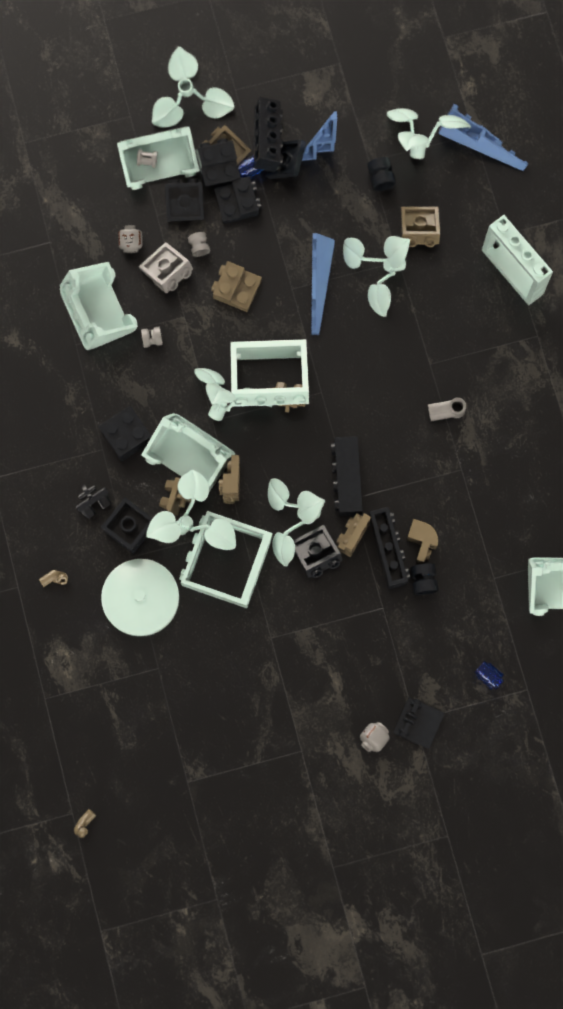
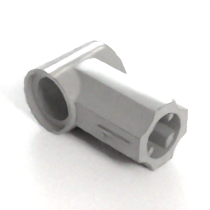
[428,398,466,421]

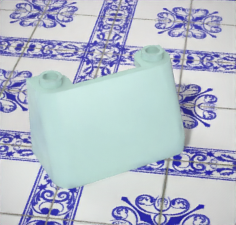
[117,126,199,190]
[60,262,138,350]
[141,413,235,492]
[528,558,563,616]

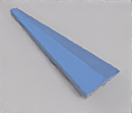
[438,104,528,171]
[302,111,337,160]
[311,233,335,335]

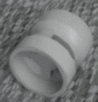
[188,232,210,257]
[141,327,163,348]

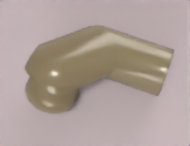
[39,570,68,587]
[74,809,96,838]

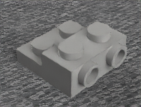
[139,242,193,294]

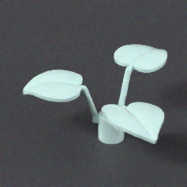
[152,47,234,127]
[387,108,471,159]
[343,236,410,317]
[194,368,273,421]
[146,470,236,550]
[268,478,325,567]

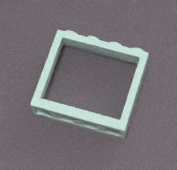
[482,215,553,305]
[231,340,309,407]
[179,511,273,608]

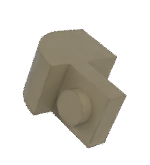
[407,519,438,564]

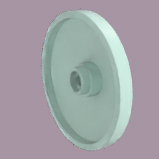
[101,559,179,636]

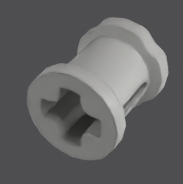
[137,149,158,168]

